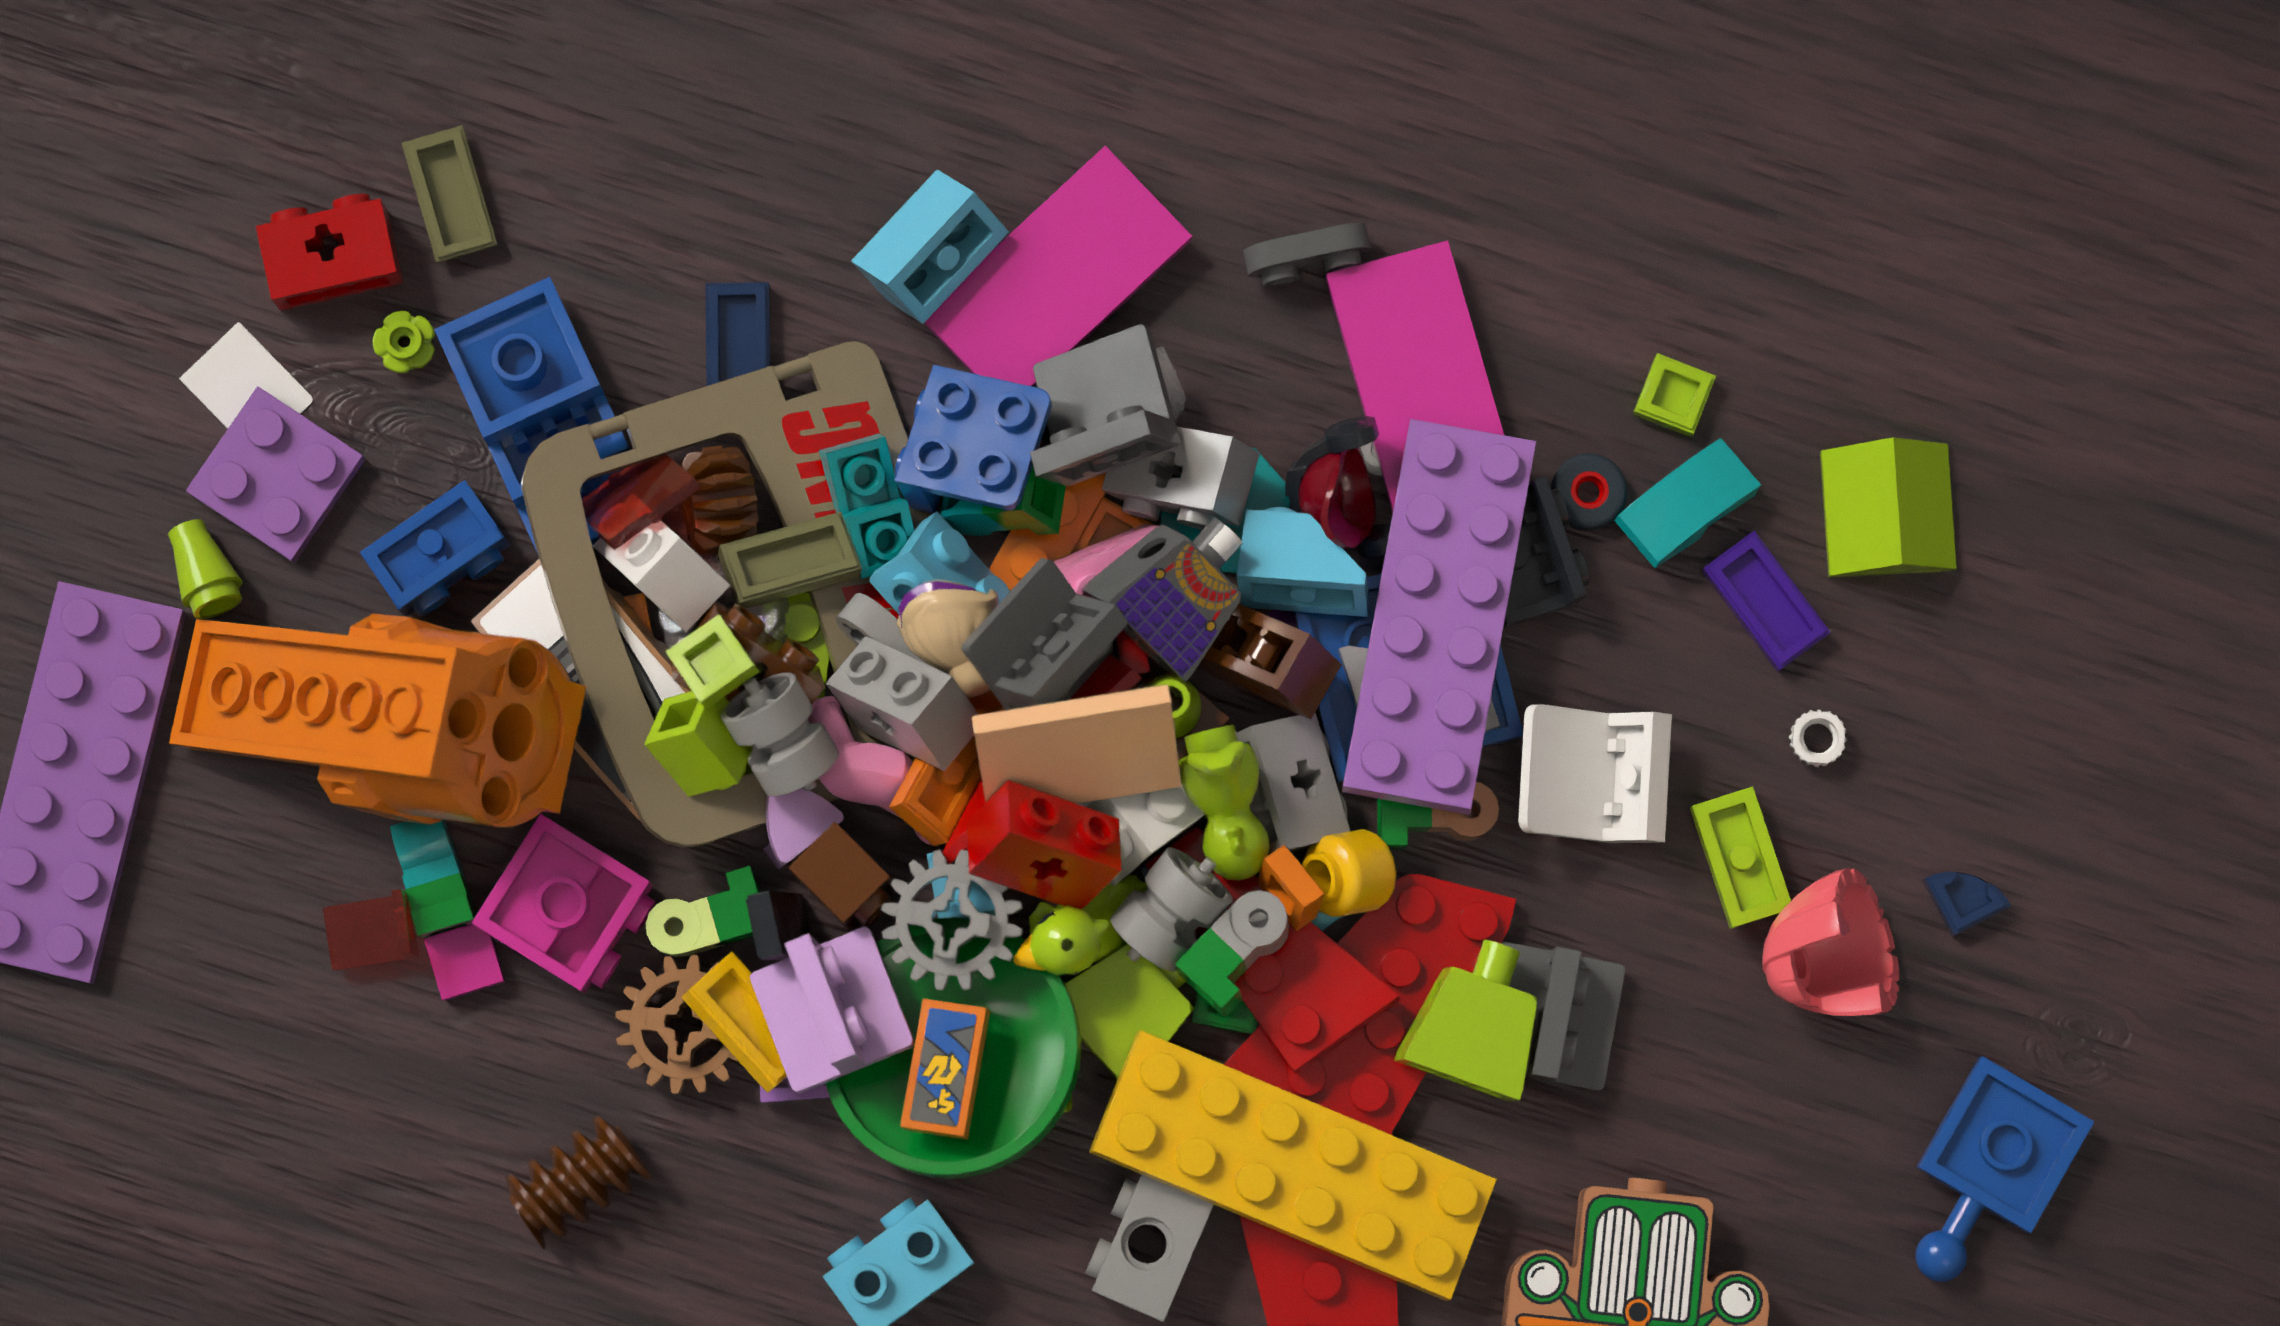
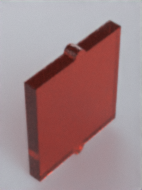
[582,454,700,550]

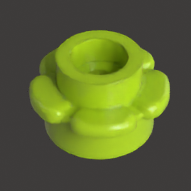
[373,311,435,373]

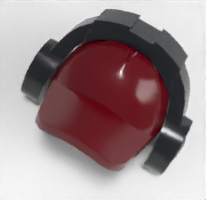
[1285,416,1391,557]

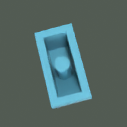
[1237,507,1369,617]

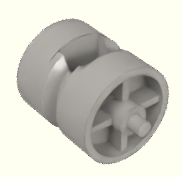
[721,673,839,796]
[1110,847,1233,971]

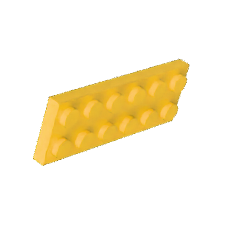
[1089,1030,1497,1301]

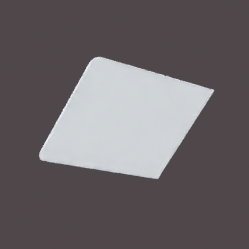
[179,322,313,428]

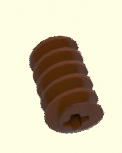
[506,1115,652,1250]

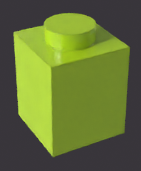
[644,691,753,797]

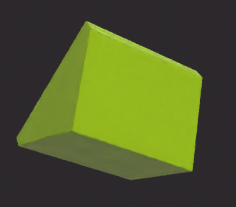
[1820,437,1957,577]

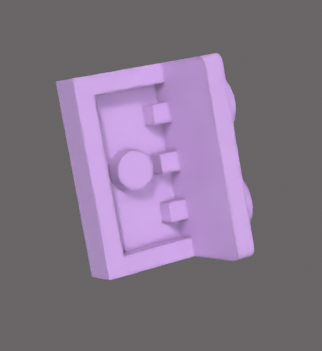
[750,927,914,1093]

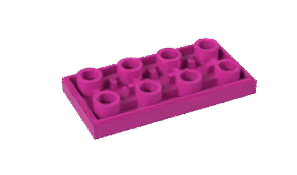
[924,146,1192,387]
[1325,240,1504,513]

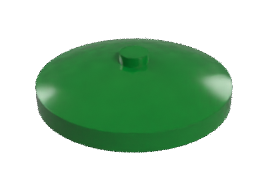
[825,917,1081,1179]

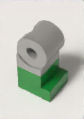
[1175,890,1289,1018]

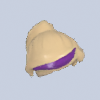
[896,579,999,698]

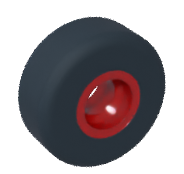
[1550,453,1627,531]

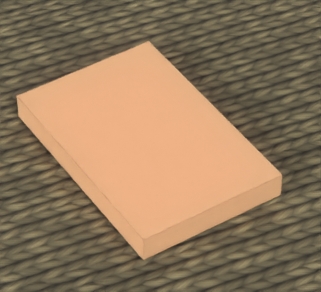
[972,685,1182,804]

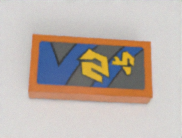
[900,999,990,1140]

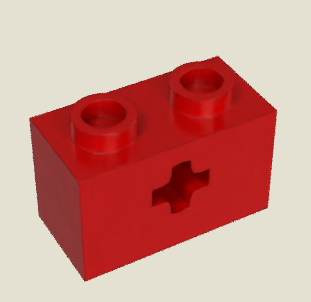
[256,194,404,311]
[967,780,1122,910]

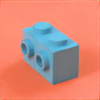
[851,169,1009,324]
[822,1197,975,1326]

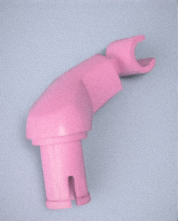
[807,696,933,846]

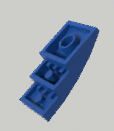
[434,277,661,554]

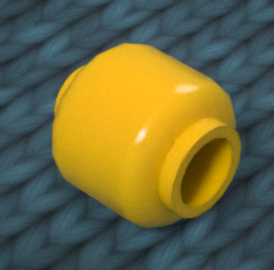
[1302,829,1396,917]

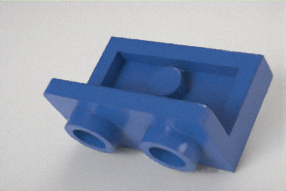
[359,480,510,617]

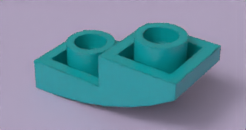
[819,434,914,579]
[1615,438,1761,568]

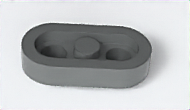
[1243,223,1372,287]

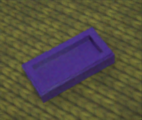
[1701,531,1831,672]

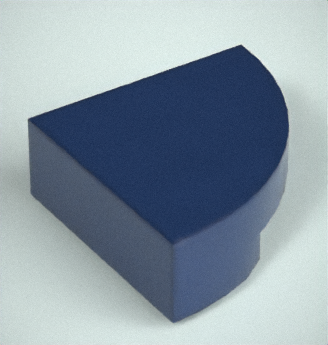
[1922,871,2011,936]

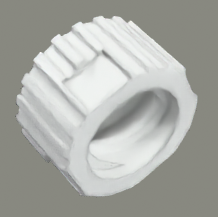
[1789,710,1847,767]

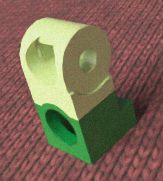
[646,866,762,957]

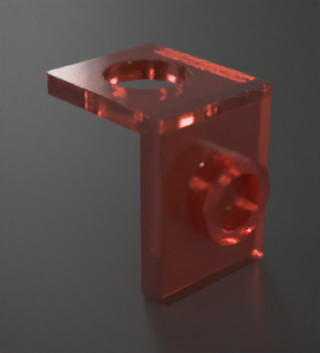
[323,889,419,971]

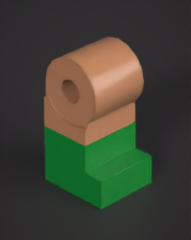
[1377,782,1499,850]

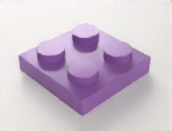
[186,386,366,564]

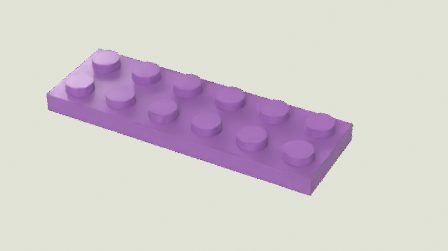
[1342,419,1536,815]
[0,581,187,984]

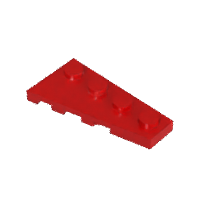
[1145,827,1400,1074]

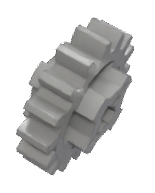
[882,850,1023,991]

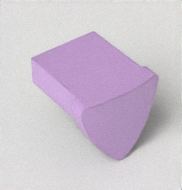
[763,788,844,869]

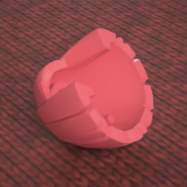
[1762,868,1900,1016]

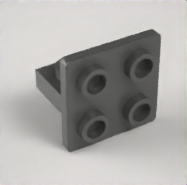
[962,558,1129,711]
[1501,942,1625,1091]

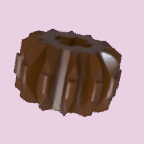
[678,445,759,556]

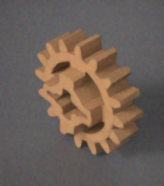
[615,954,739,1095]

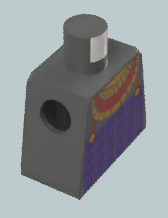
[1082,518,1243,682]

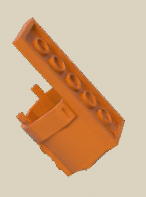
[169,613,587,827]

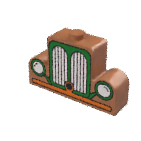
[1501,1178,1769,1326]

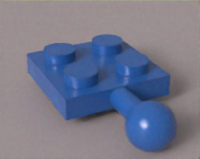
[1915,1056,2094,1282]

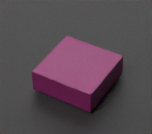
[424,924,506,1001]

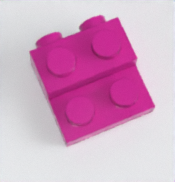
[472,814,656,994]

